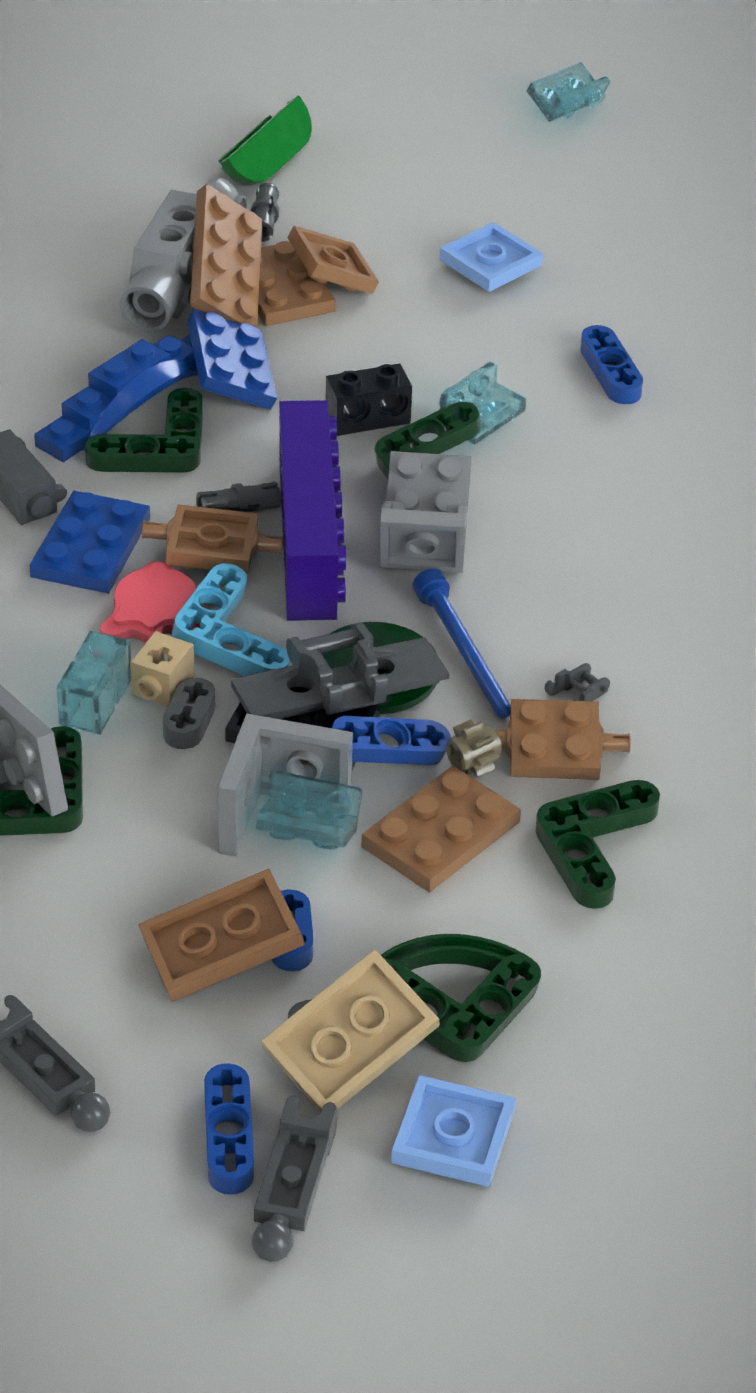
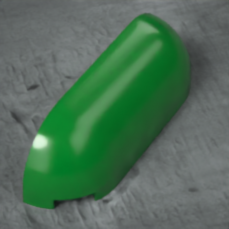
[218,95,312,184]

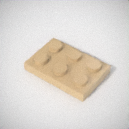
[261,949,440,1113]

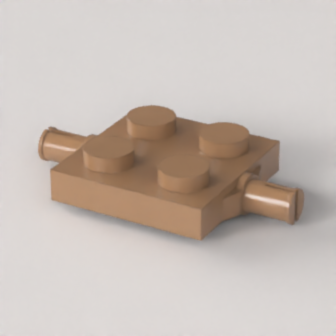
[142,504,283,574]
[495,699,631,780]

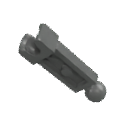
[0,995,111,1132]
[252,1095,337,1262]

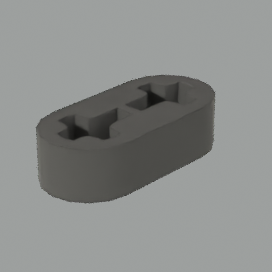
[163,678,215,749]

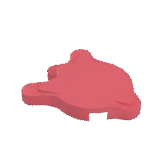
[100,561,200,643]

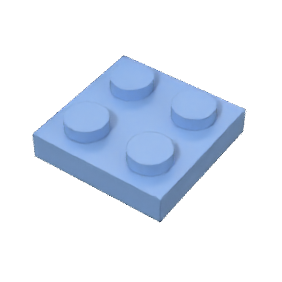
[439,222,543,292]
[391,1075,516,1187]

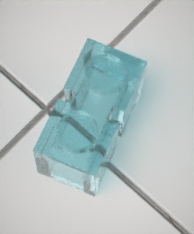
[57,631,131,735]

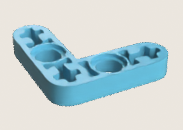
[171,563,290,676]

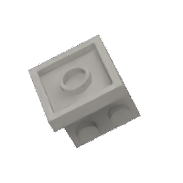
[380,451,471,573]
[0,685,68,816]

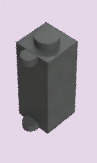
[0,429,67,525]

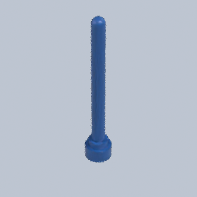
[412,568,511,718]

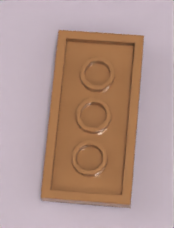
[190,184,262,328]

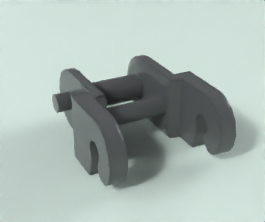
[544,663,610,701]

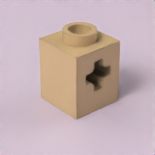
[130,631,195,707]

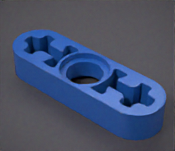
[580,325,643,404]
[331,716,451,765]
[204,1063,254,1194]

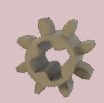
[446,719,502,777]

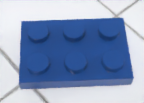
[187,309,277,410]
[30,490,150,594]

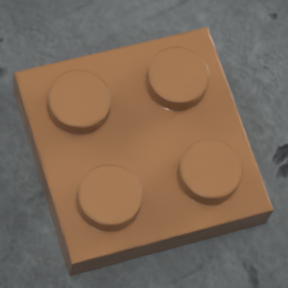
[287,225,379,294]

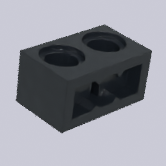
[325,363,412,436]

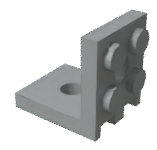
[218,713,353,856]

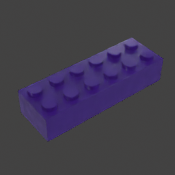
[279,400,346,621]

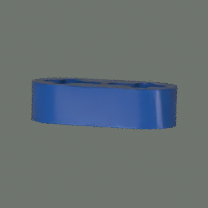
[272,889,313,971]

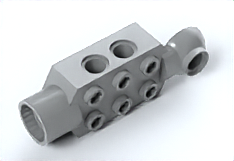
[120,178,247,332]

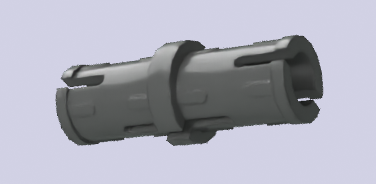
[251,183,279,242]
[196,481,281,512]

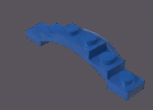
[34,334,198,462]

